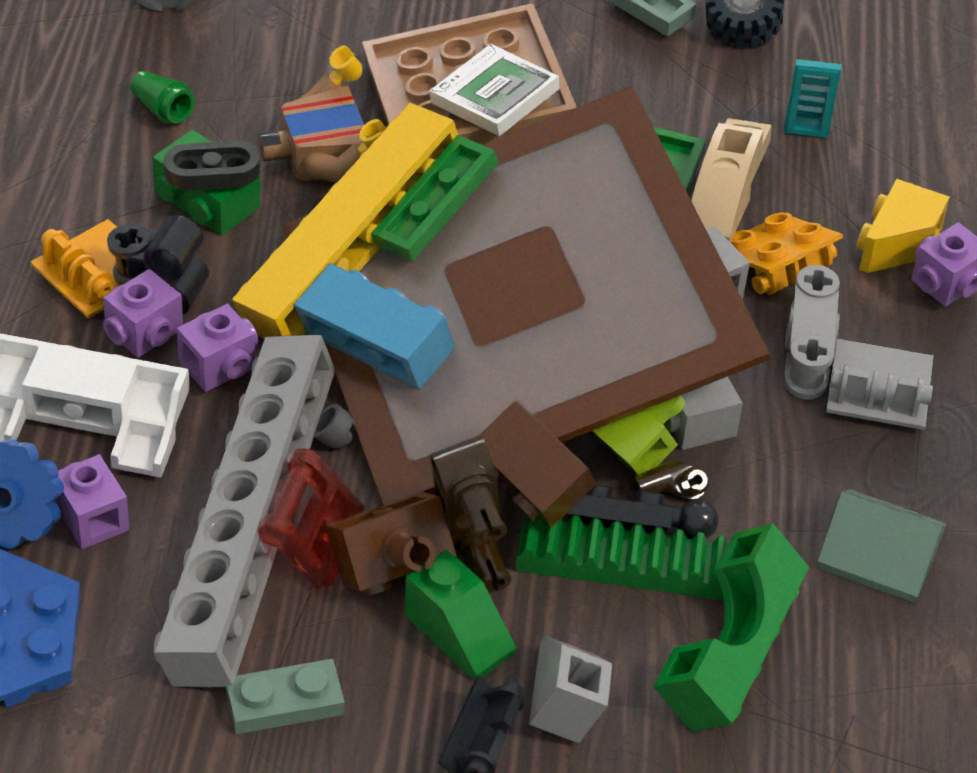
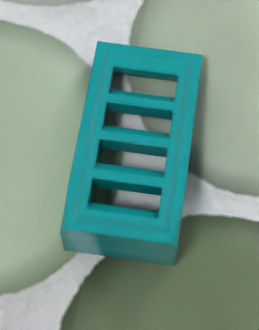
[784,59,842,138]

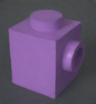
[55,454,130,549]

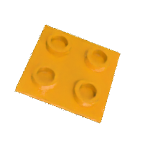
[731,212,843,295]
[30,219,129,319]

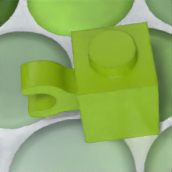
[592,395,685,475]

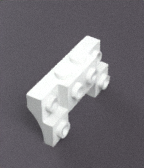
[0,333,189,478]

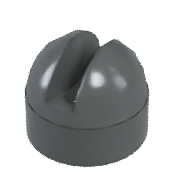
[313,403,356,449]

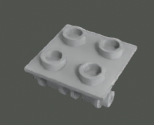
[826,339,934,430]

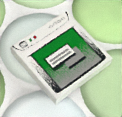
[429,44,560,137]

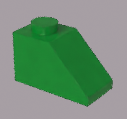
[404,549,516,680]

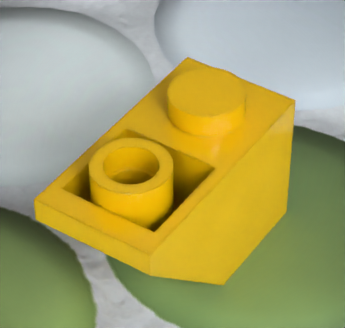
[856,179,950,273]

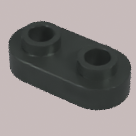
[164,141,260,190]

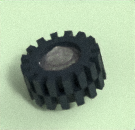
[705,0,784,49]

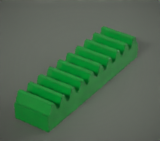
[515,515,728,600]

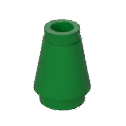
[130,71,195,124]

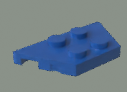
[0,549,81,708]

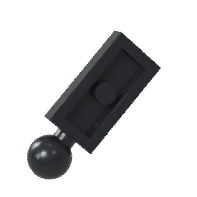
[567,485,719,540]

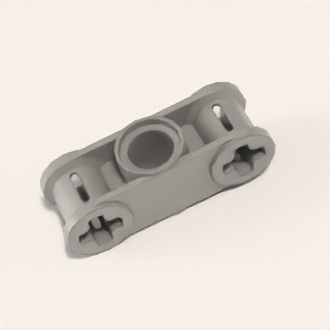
[784,265,840,400]

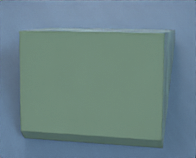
[816,489,947,604]

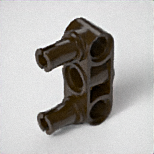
[430,437,512,594]

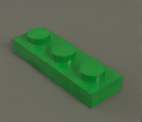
[371,135,499,262]

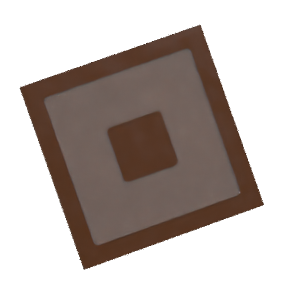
[281,86,771,505]

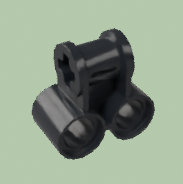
[107,215,209,315]

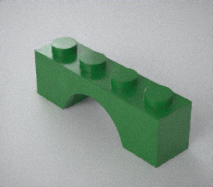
[653,523,809,732]

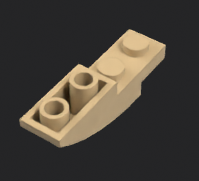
[691,118,772,243]

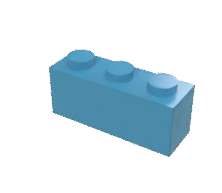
[294,263,455,390]

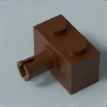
[477,400,596,528]
[326,492,456,595]

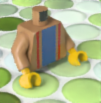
[258,46,386,183]

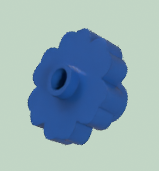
[0,439,64,549]

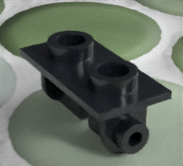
[437,675,525,773]

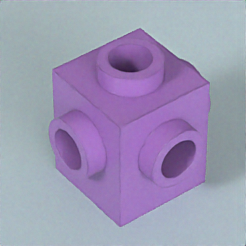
[911,222,977,307]
[103,269,183,358]
[177,304,258,392]

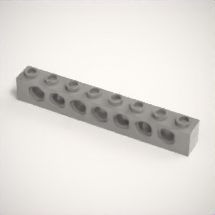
[154,335,335,687]

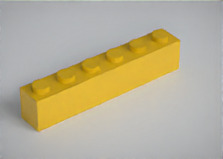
[232,103,458,339]

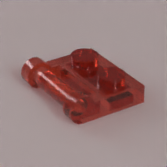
[258,448,365,589]

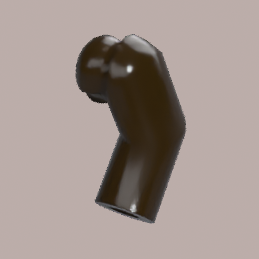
[629,460,709,500]

